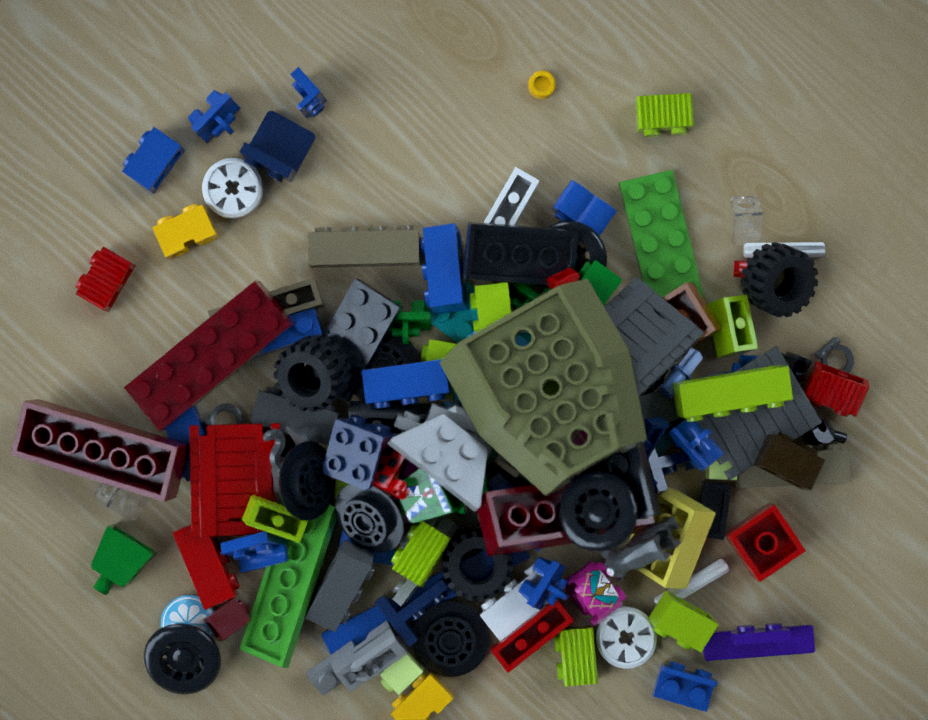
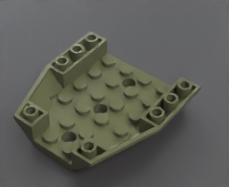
[439,279,647,496]

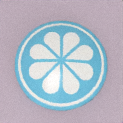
[161,595,213,637]

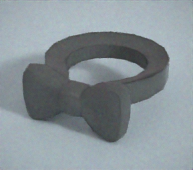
[814,337,854,373]
[202,403,243,428]

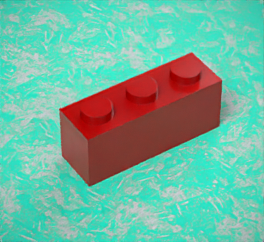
[172,525,240,610]
[490,599,574,673]

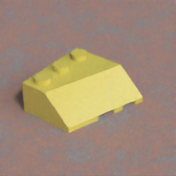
[630,487,716,589]

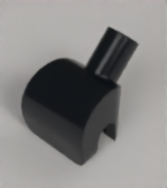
[781,352,812,383]
[803,418,847,446]

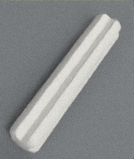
[743,242,825,258]
[654,559,730,605]

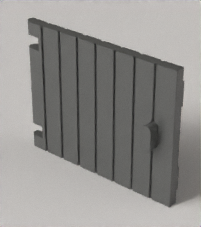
[604,277,704,397]
[696,346,822,480]

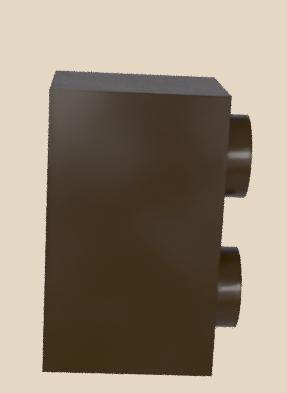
[753,432,825,490]

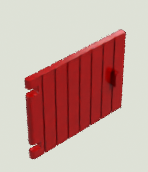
[189,423,280,537]

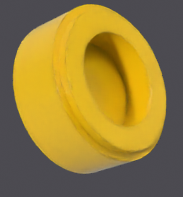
[528,70,556,99]

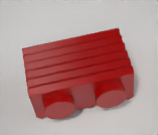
[76,247,136,312]
[803,361,870,417]

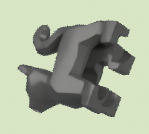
[263,425,321,507]
[601,516,681,581]

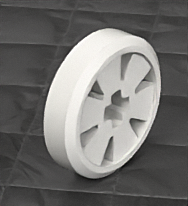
[202,158,264,219]
[595,606,657,669]

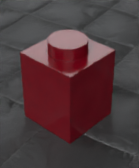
[203,597,251,641]

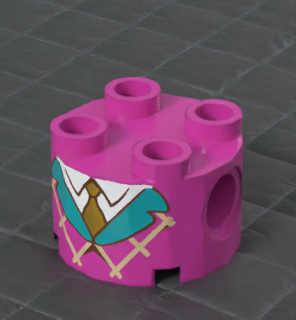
[564,561,626,626]

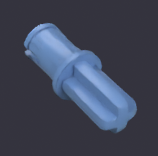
[658,348,703,399]

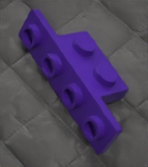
[703,623,815,661]

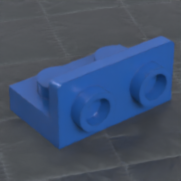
[290,67,327,118]
[221,531,288,573]
[652,661,718,712]

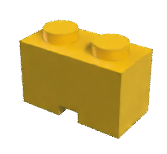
[152,203,220,260]
[390,671,454,720]

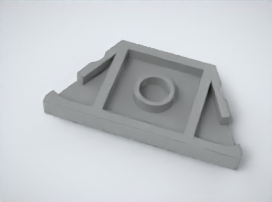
[388,414,488,511]

